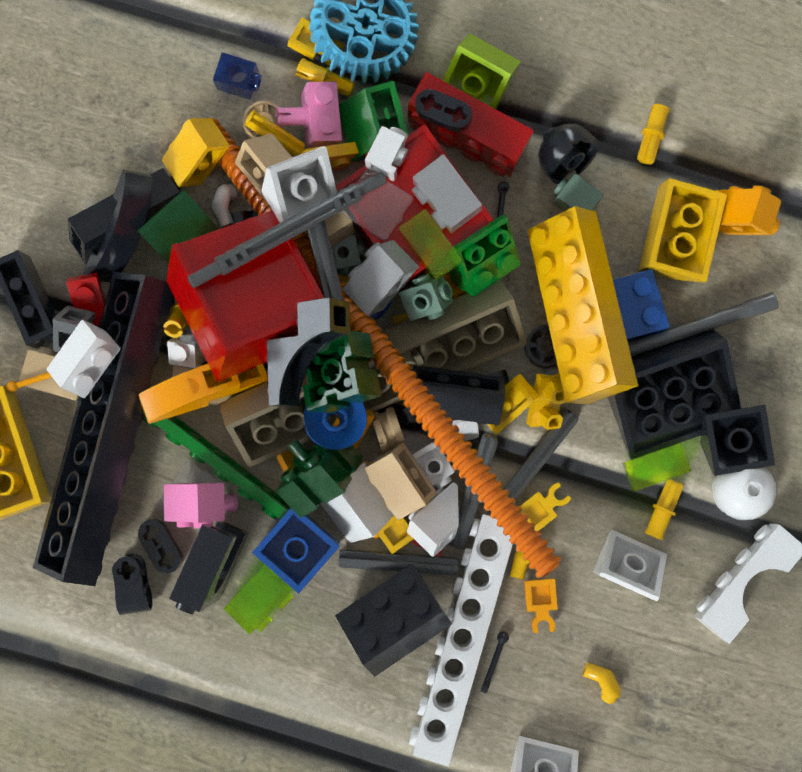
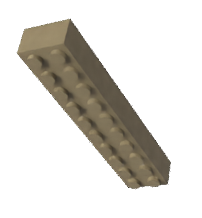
[219,279,527,468]

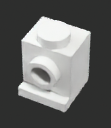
[365,126,408,181]
[167,325,206,368]
[413,442,455,490]

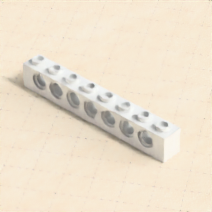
[408,513,513,767]

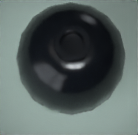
[538,123,599,184]

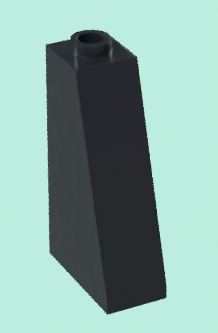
[68,168,181,265]

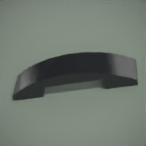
[83,169,153,283]

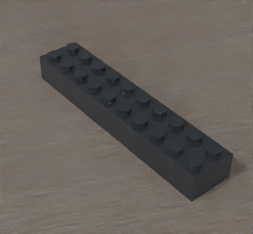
[33,272,174,586]

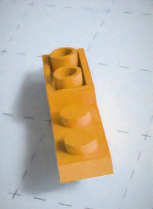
[139,364,268,424]

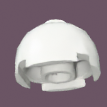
[712,467,777,520]

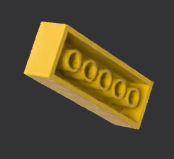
[527,206,638,404]

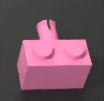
[276,82,342,149]
[163,483,238,528]

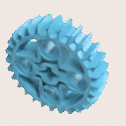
[309,0,419,83]

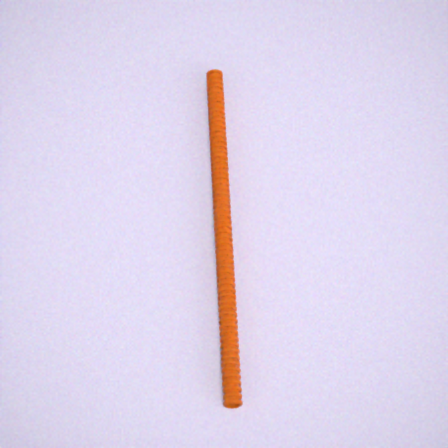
[213,119,562,578]

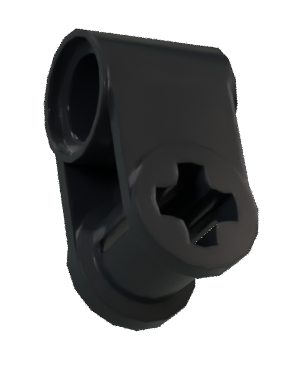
[112,553,153,615]

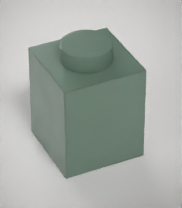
[553,173,604,211]

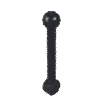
[497,181,510,218]
[480,631,509,694]

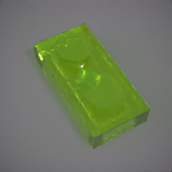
[399,209,463,281]
[622,443,691,491]

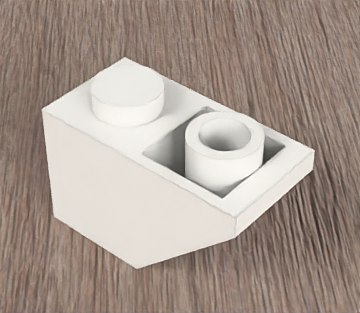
[407,482,459,557]

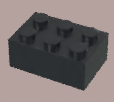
[335,564,452,677]

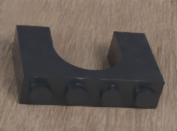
[169,521,249,614]

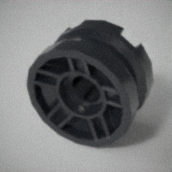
[524,324,557,369]

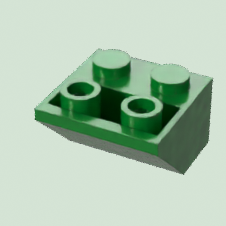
[339,81,409,163]
[445,214,521,297]

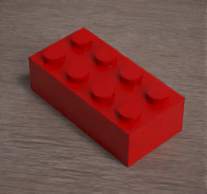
[408,72,534,178]

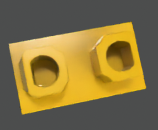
[526,373,565,430]

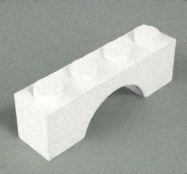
[694,524,802,644]

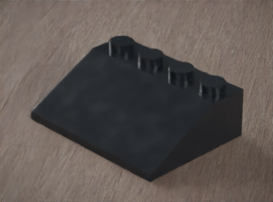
[607,329,741,460]

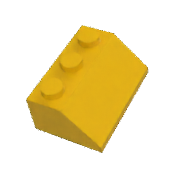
[638,178,727,283]

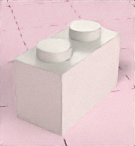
[47,319,121,398]

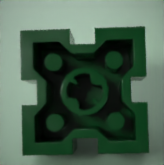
[303,330,382,413]
[276,439,363,518]

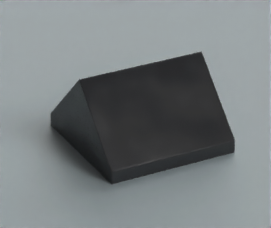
[700,404,775,476]

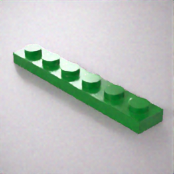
[142,410,290,520]

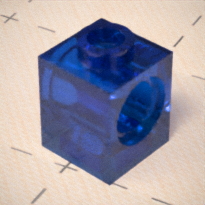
[213,52,262,100]

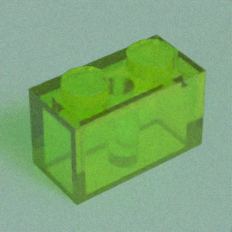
[223,565,294,635]

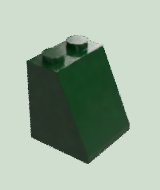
[138,190,219,264]

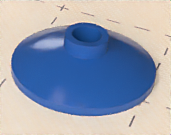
[304,402,367,450]

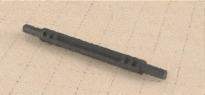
[187,172,386,288]

